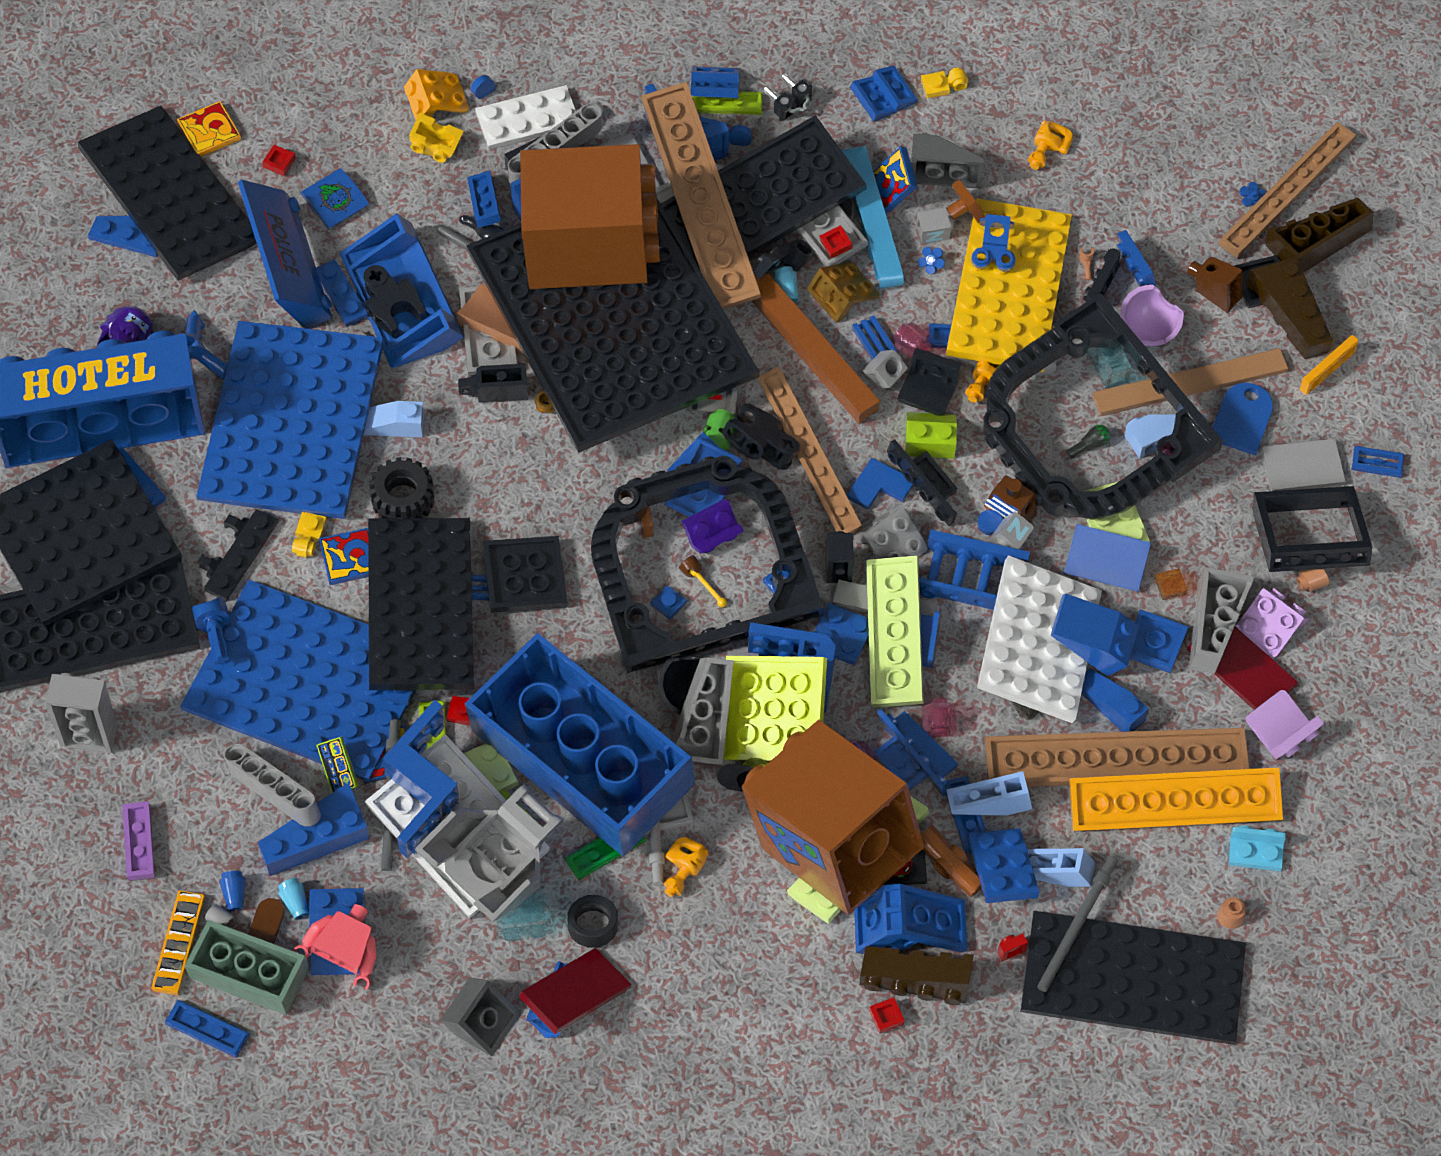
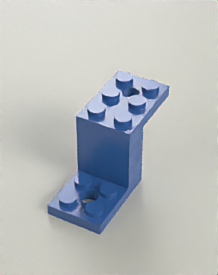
[383,700,459,859]

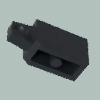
[458,363,528,403]

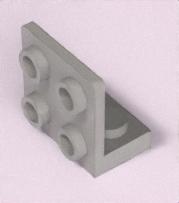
[853,507,928,559]

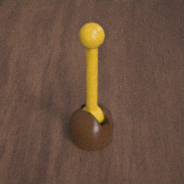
[679,555,727,608]

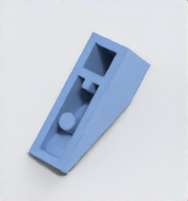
[364,401,424,437]
[1125,414,1207,459]
[946,771,1032,816]
[1027,848,1096,887]

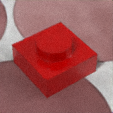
[262,145,296,176]
[819,225,853,259]
[447,695,470,726]
[997,933,1028,962]
[869,997,905,1034]

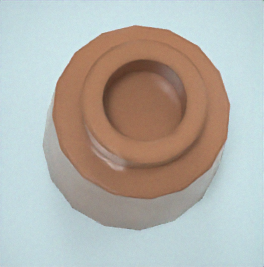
[1296,569,1330,592]
[1217,897,1246,929]

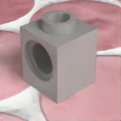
[863,350,908,389]

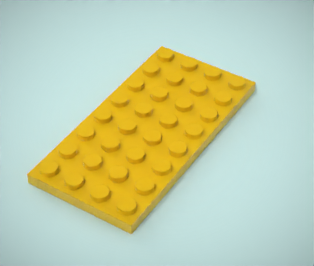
[946,198,1072,372]

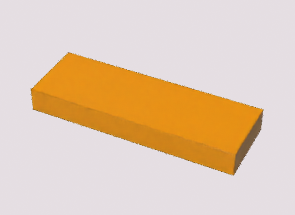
[1300,335,1359,395]

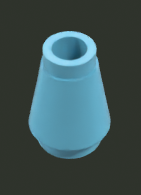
[773,266,799,303]
[278,878,309,920]

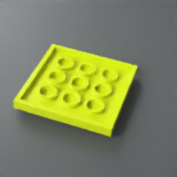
[723,656,827,762]

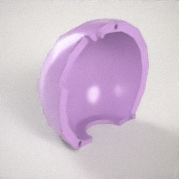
[1120,284,1184,347]

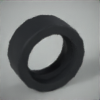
[567,895,618,948]

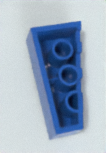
[258,782,369,876]

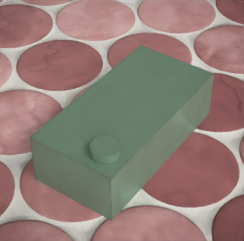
[185,920,310,1015]

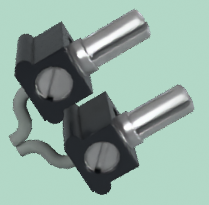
[764,73,813,121]

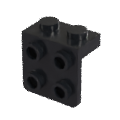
[897,348,963,416]

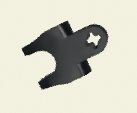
[363,265,427,338]
[722,404,800,470]

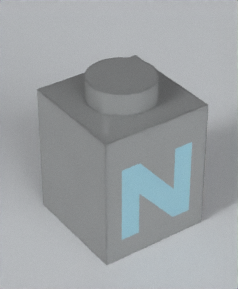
[916,207,954,244]
[989,511,1034,549]

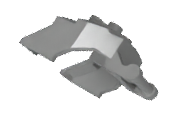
[415,785,563,922]

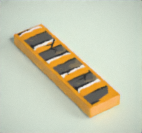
[151,890,205,996]

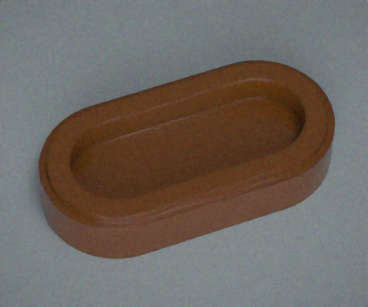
[248,898,284,944]

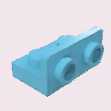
[1228,825,1286,872]

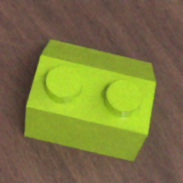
[905,412,957,459]

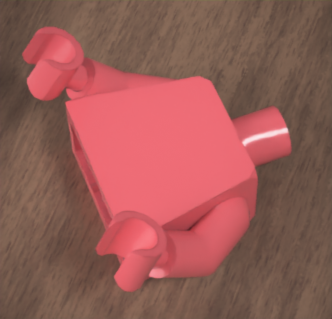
[293,904,377,990]

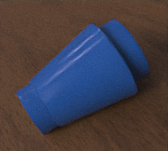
[219,871,246,912]

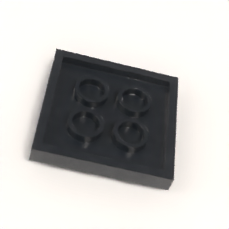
[482,536,567,613]

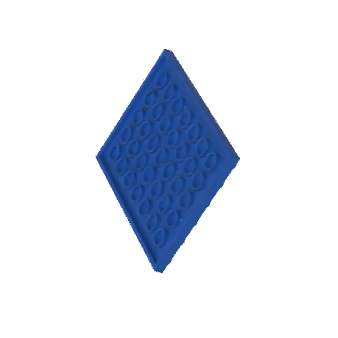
[196,321,384,519]
[180,579,416,781]

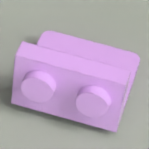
[1236,588,1310,657]
[1246,690,1324,760]

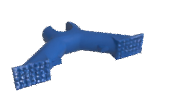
[177,310,228,380]

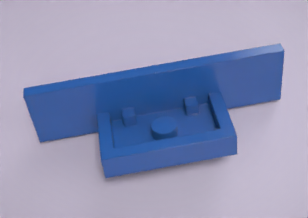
[874,709,947,797]

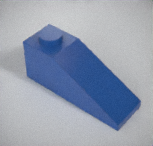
[1081,669,1149,732]

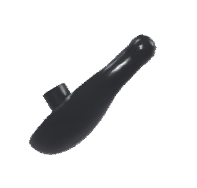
[459,215,504,239]

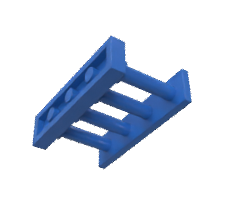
[919,530,1030,610]

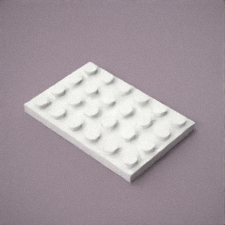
[977,556,1102,723]
[365,734,550,919]

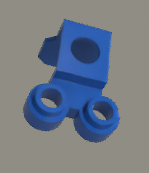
[971,214,1016,272]

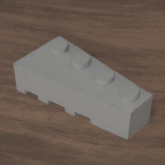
[1189,567,1255,674]
[671,657,734,765]

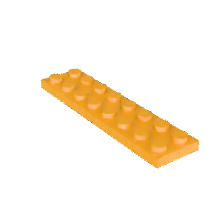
[1069,767,1283,831]

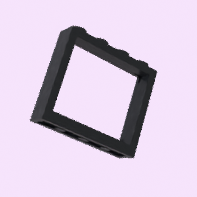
[1252,486,1373,572]

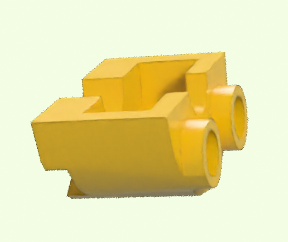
[409,113,464,163]

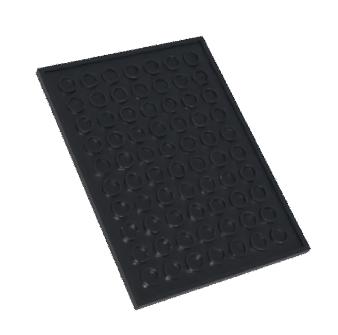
[466,198,760,453]

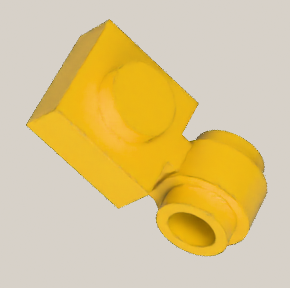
[921,67,969,98]
[292,512,327,558]

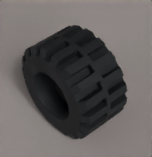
[369,457,434,519]

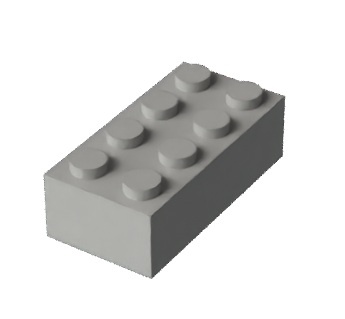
[45,673,118,753]

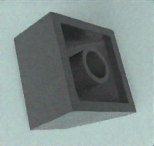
[440,977,521,1056]

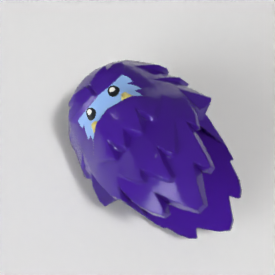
[96,305,153,347]

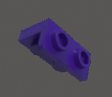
[681,499,744,554]

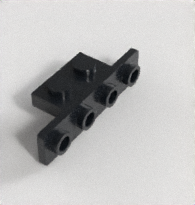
[887,439,958,526]

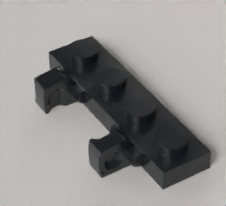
[197,509,279,602]

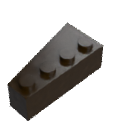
[1266,197,1374,273]
[1246,257,1333,359]
[859,946,974,1005]

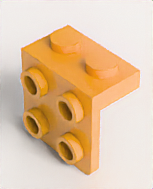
[404,69,469,119]

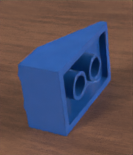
[1050,593,1139,676]
[309,888,366,976]

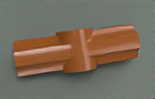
[921,824,982,897]

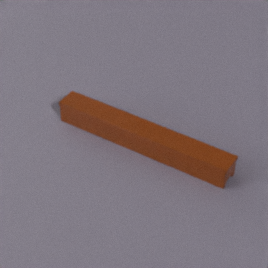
[752,268,880,424]

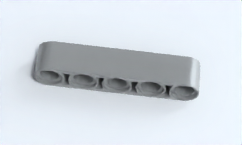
[508,103,602,184]
[224,744,321,826]

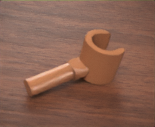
[1079,247,1095,281]

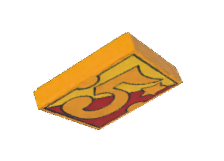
[177,101,241,157]

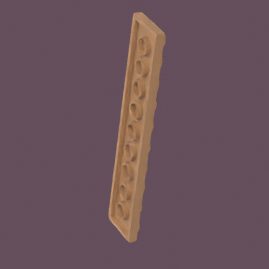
[641,81,761,310]
[984,728,1249,787]

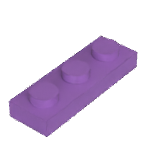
[122,801,155,881]

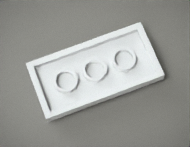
[475,85,576,150]

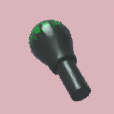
[1066,425,1110,459]

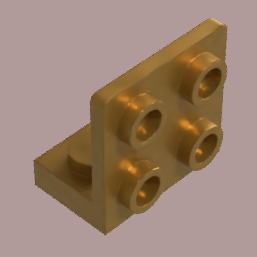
[807,262,880,322]

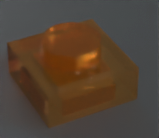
[1154,568,1188,600]

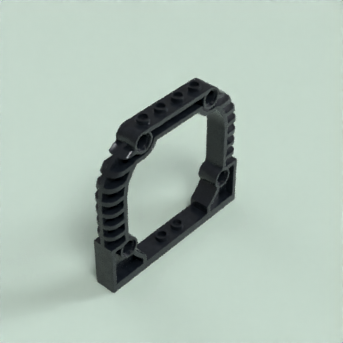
[983,293,1223,520]
[591,456,824,673]

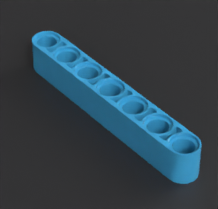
[842,145,904,289]

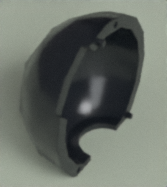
[657,656,711,715]

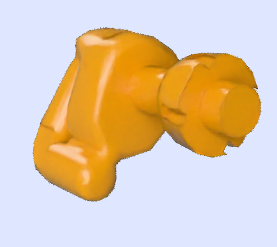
[1027,120,1073,170]
[965,361,1000,403]
[663,837,709,898]

